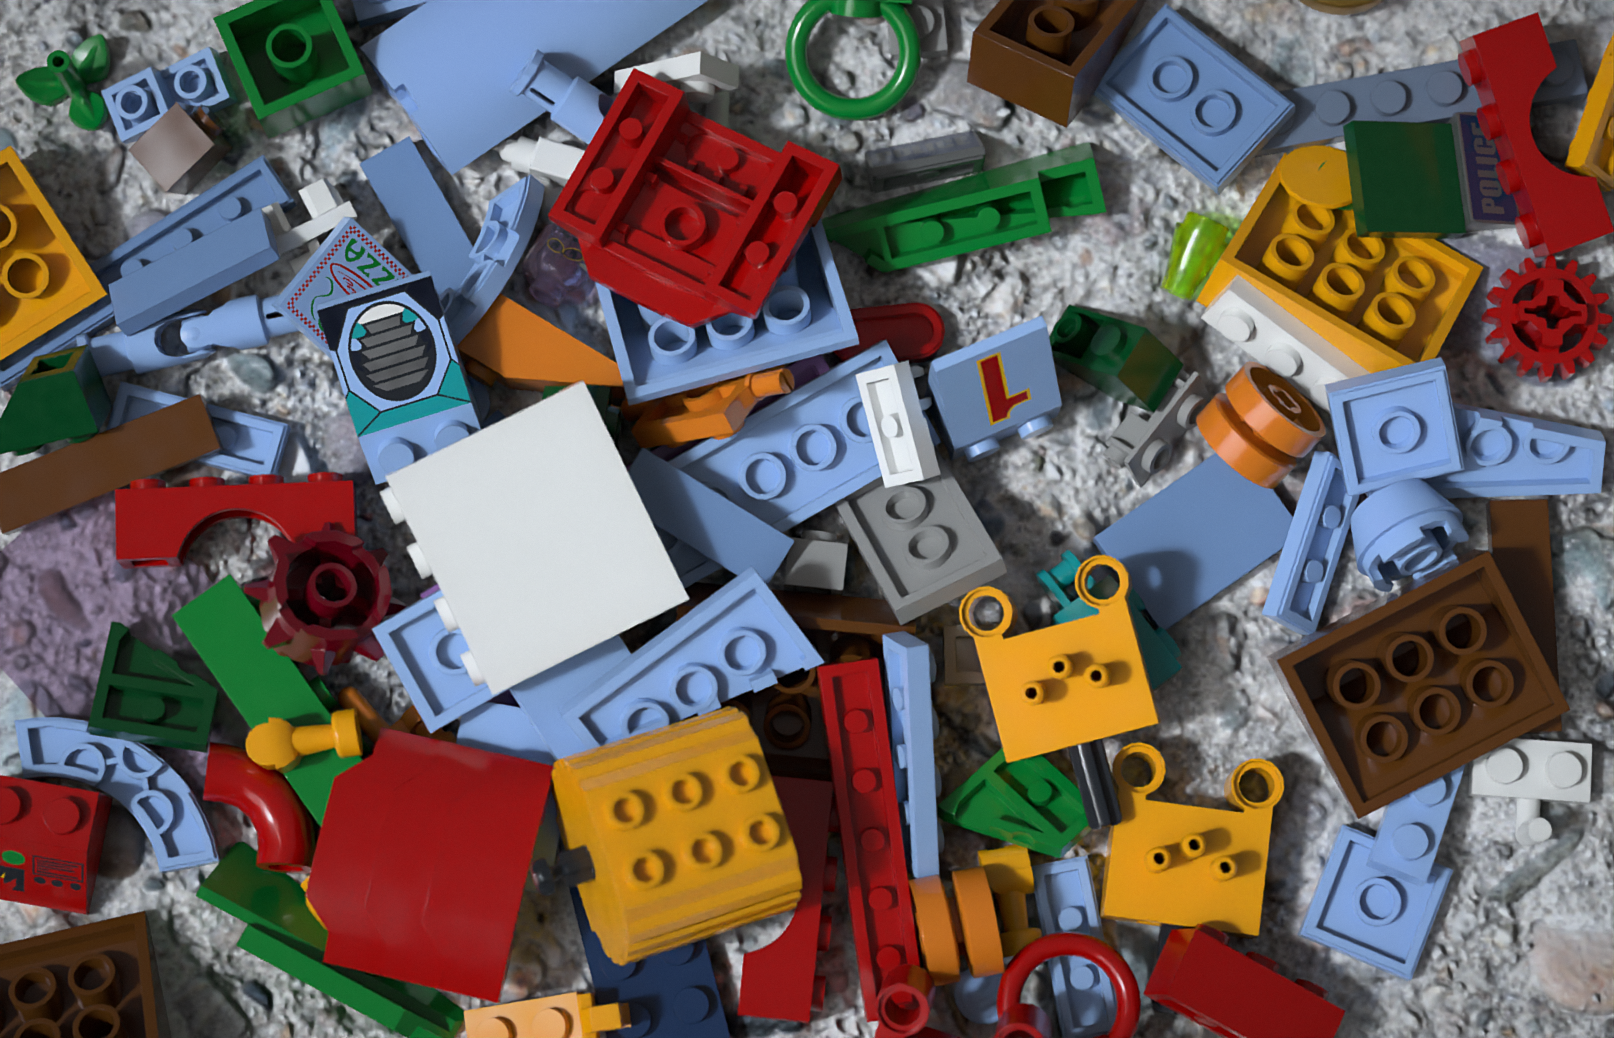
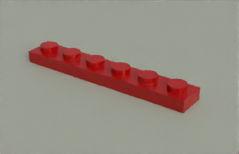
[816,657,920,1022]

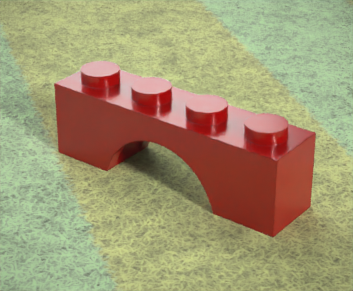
[1458,12,1614,257]
[115,472,358,569]
[737,776,839,1024]

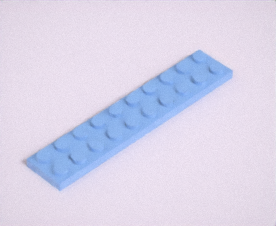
[372,340,941,733]

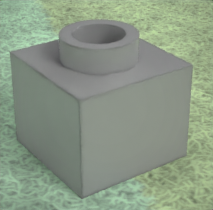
[784,531,848,596]

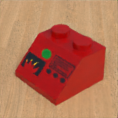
[0,775,113,915]

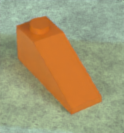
[457,293,627,399]

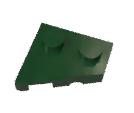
[88,621,219,753]

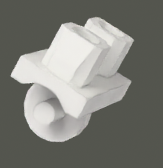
[262,177,358,275]

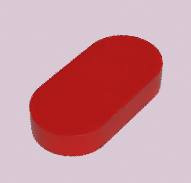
[832,302,945,364]

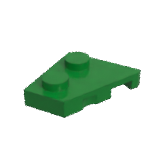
[937,748,1092,859]

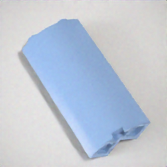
[360,0,708,175]

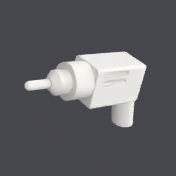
[491,136,585,187]

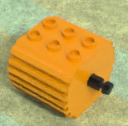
[531,706,802,966]

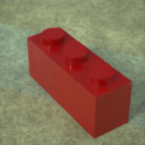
[1143,924,1346,1038]

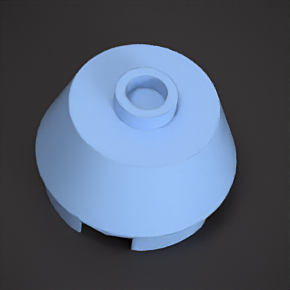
[1350,479,1469,592]

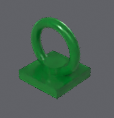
[785,0,922,121]

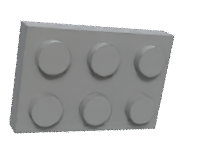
[834,446,1008,625]

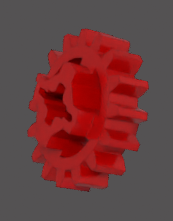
[1482,255,1613,383]

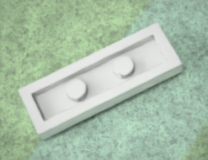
[1201,274,1371,414]

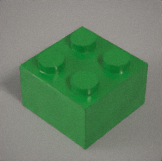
[213,0,374,139]

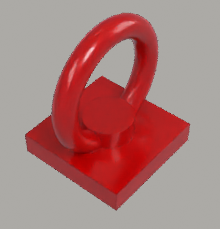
[997,932,1141,1038]

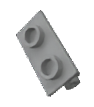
[1103,369,1211,487]

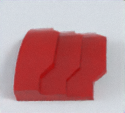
[548,68,843,329]
[305,727,554,1003]

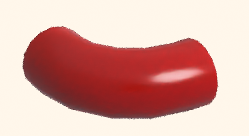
[203,742,317,874]

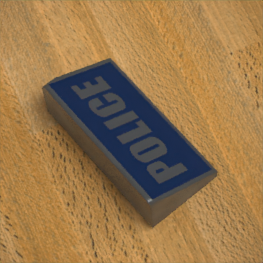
[1448,112,1520,232]
[864,131,986,193]

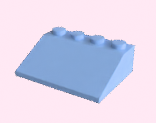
[595,219,859,406]

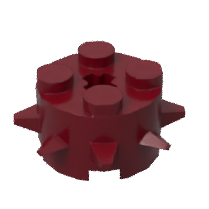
[244,522,407,675]

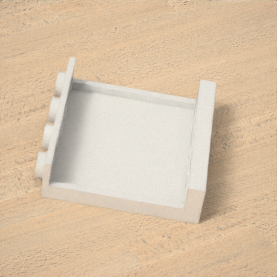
[380,381,689,695]

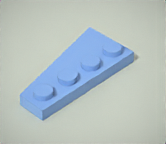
[1366,402,1606,498]
[559,565,825,750]

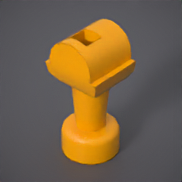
[246,708,363,774]
[978,844,1043,958]

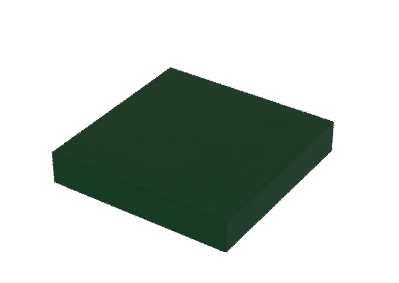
[1343,120,1466,239]

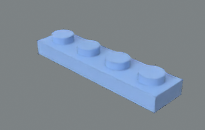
[882,631,944,878]

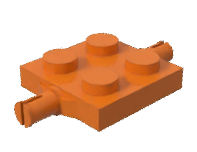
[621,364,794,448]

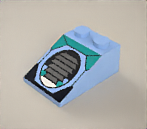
[316,270,484,485]

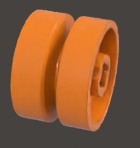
[1196,361,1326,489]
[908,866,1004,987]

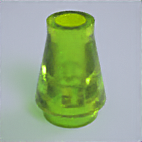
[1160,211,1229,301]

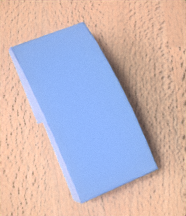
[101,47,238,144]

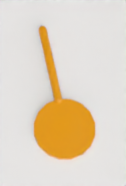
[1280,145,1352,209]

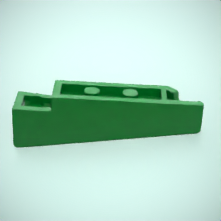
[822,142,1107,273]
[195,842,465,1038]

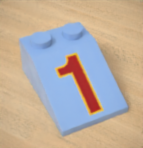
[924,316,1062,462]

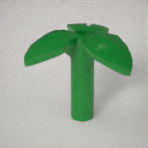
[15,34,111,131]

